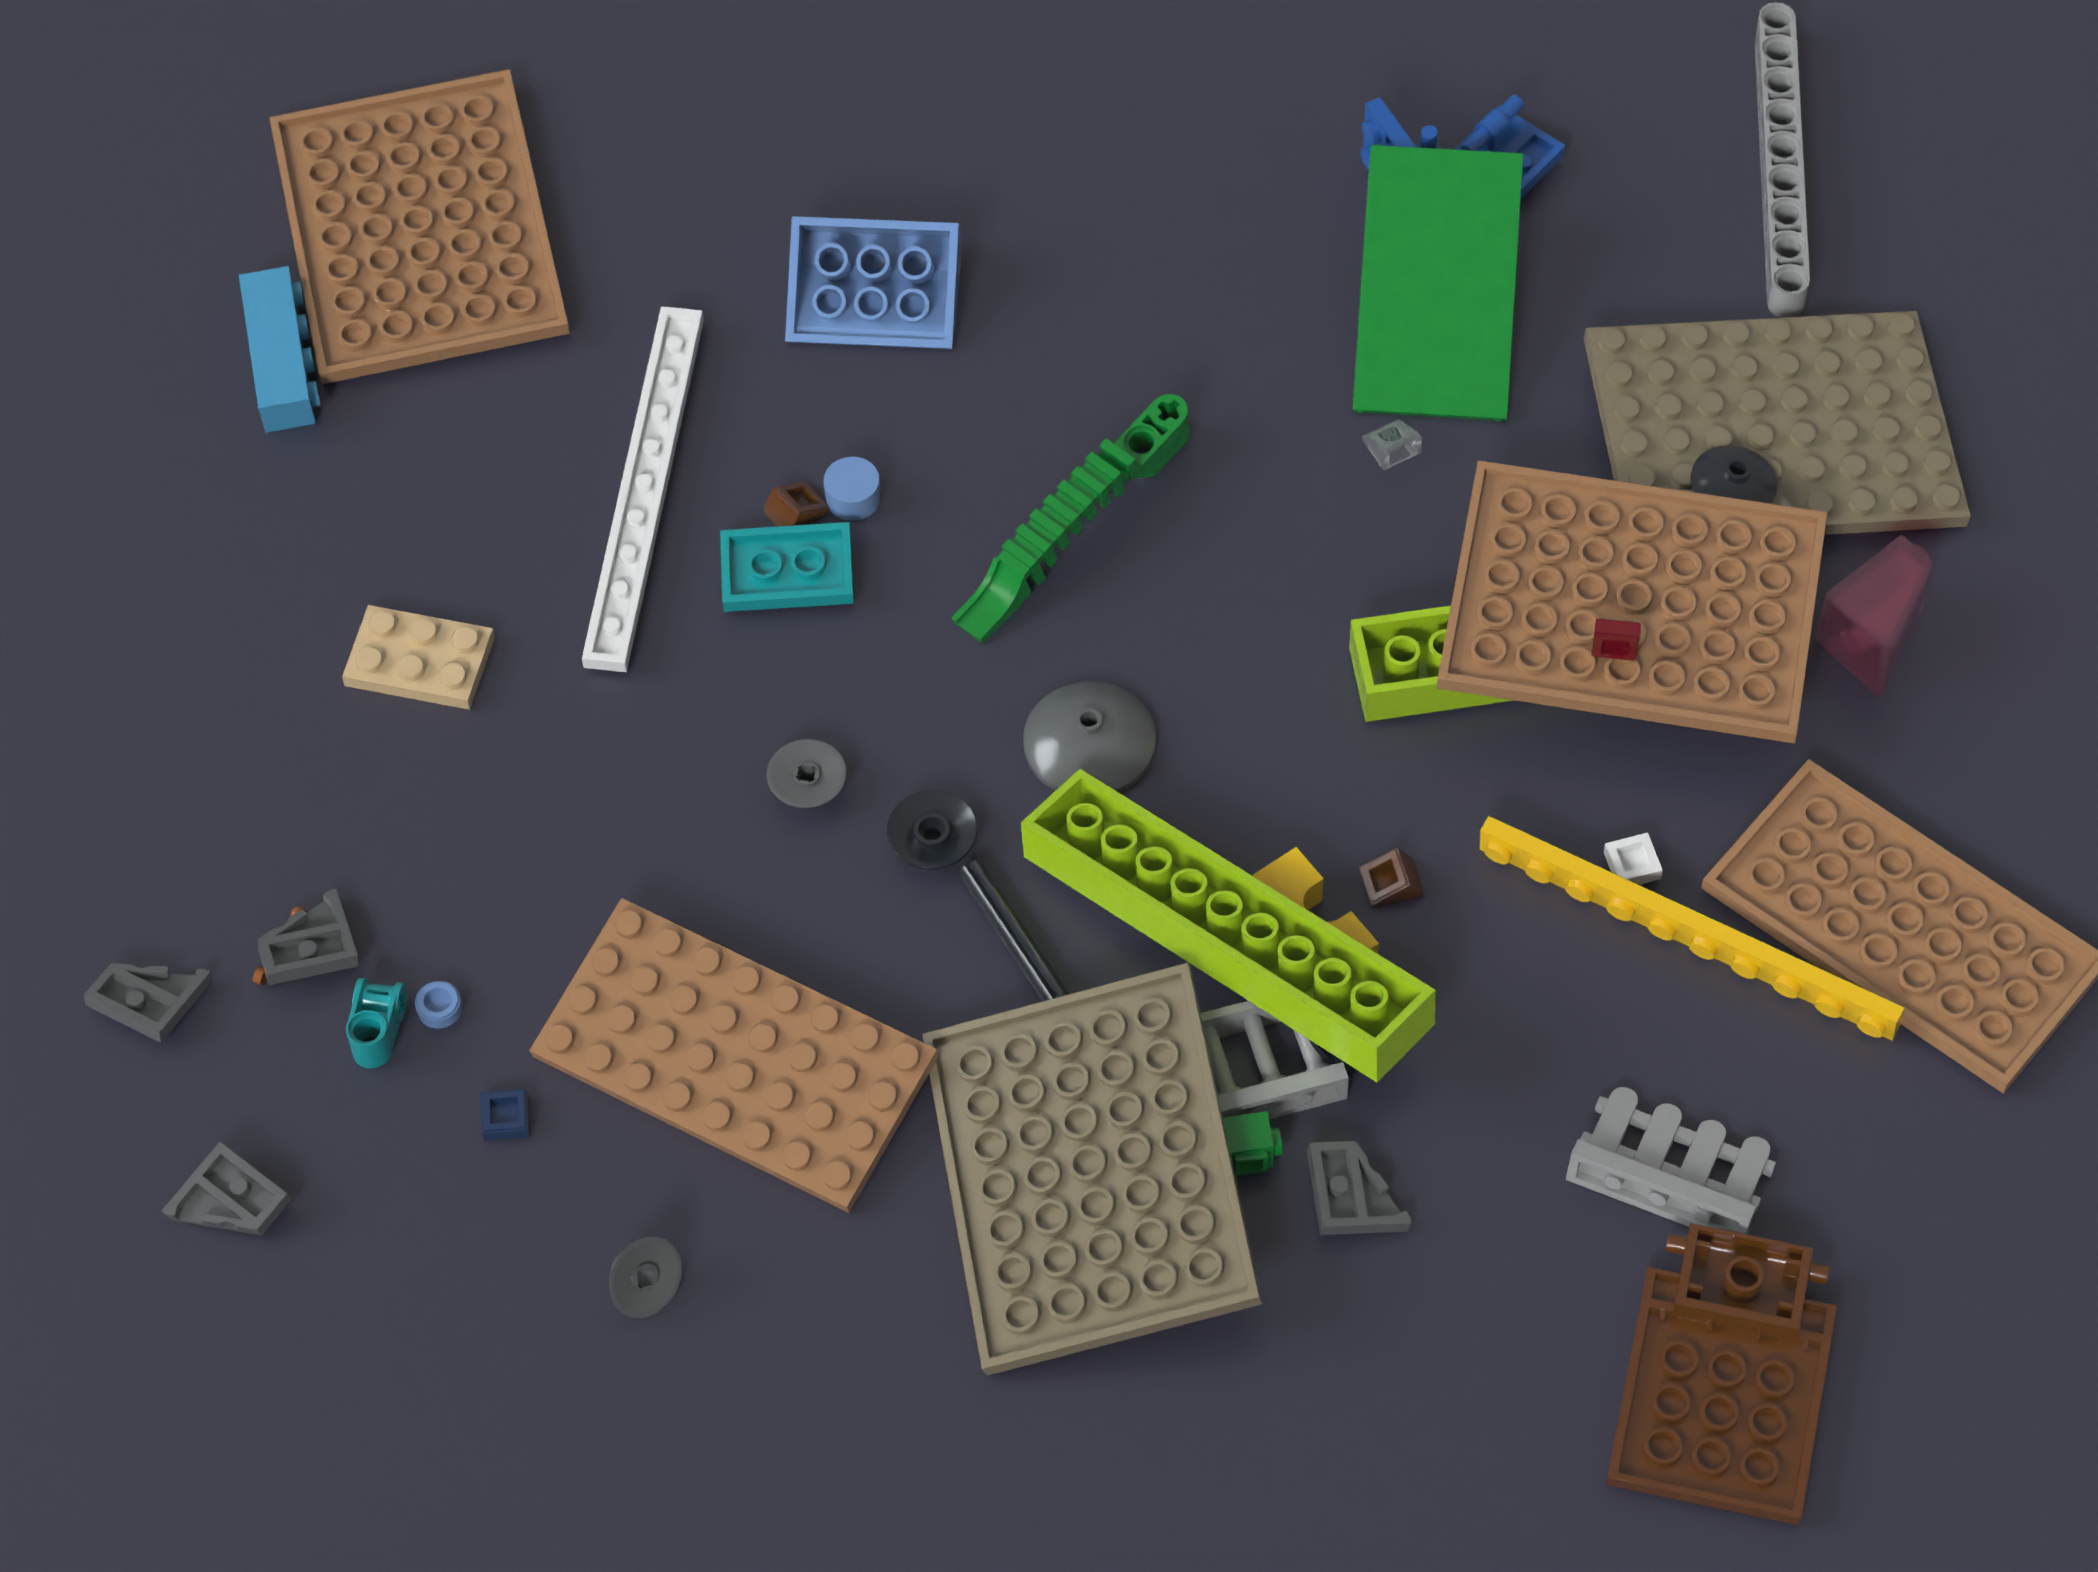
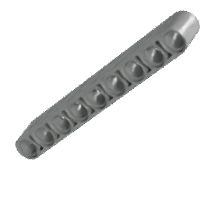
[1755,2,1810,318]

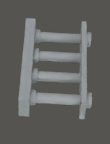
[1201,1001,1349,1119]

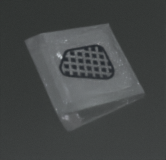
[1362,419,1422,470]

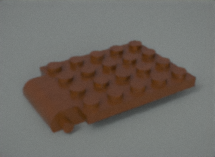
[1606,1223,1837,1526]

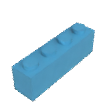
[239,266,321,433]

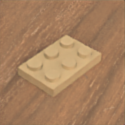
[342,605,495,710]

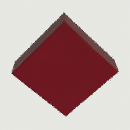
[1591,618,1641,661]

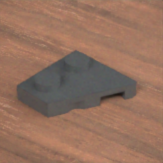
[257,889,358,985]
[84,963,212,1043]
[1306,1141,1412,1235]
[161,1142,292,1235]

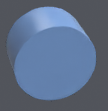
[823,457,881,521]

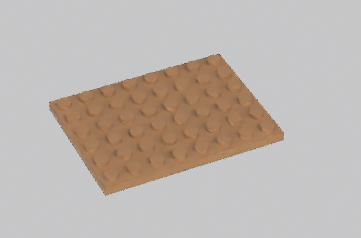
[269,69,570,384]
[1437,460,1827,744]

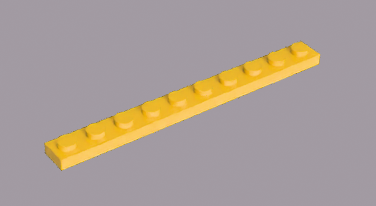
[1480,816,1904,1041]

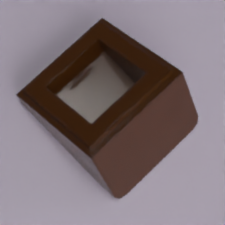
[764,481,830,527]
[1359,847,1424,907]

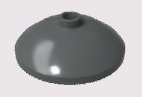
[1023,681,1156,793]

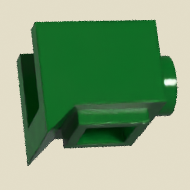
[1223,1111,1283,1176]

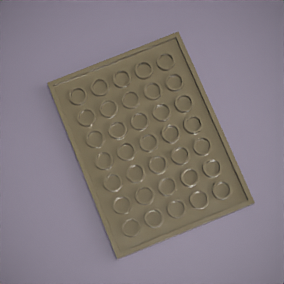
[1584,311,1971,535]
[922,963,1263,1376]

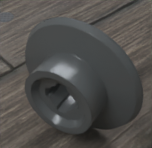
[766,739,846,808]
[609,1236,682,1319]

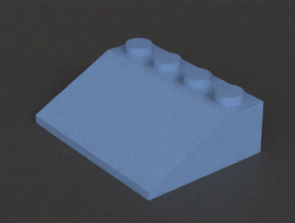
[785,216,963,349]

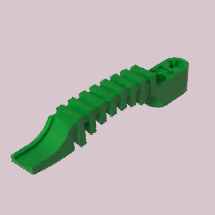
[951,394,1192,644]

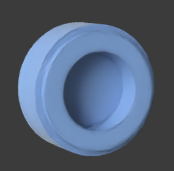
[415,981,463,1029]

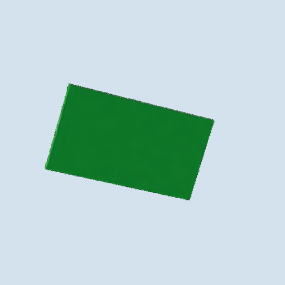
[1353,144,1523,422]

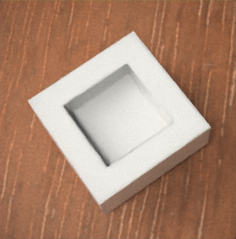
[1603,832,1663,885]

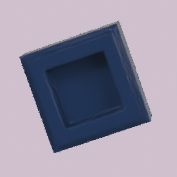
[481,1089,530,1141]

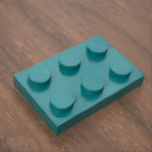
[720,522,854,612]

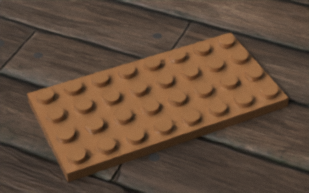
[1701,759,2098,1094]
[529,898,939,1213]

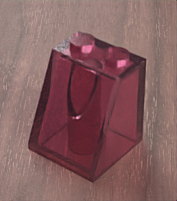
[1816,535,1934,697]

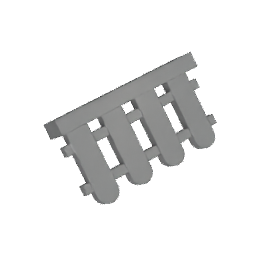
[1565,1087,1776,1234]

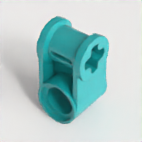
[346,977,407,1069]

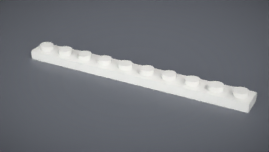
[582,306,704,672]

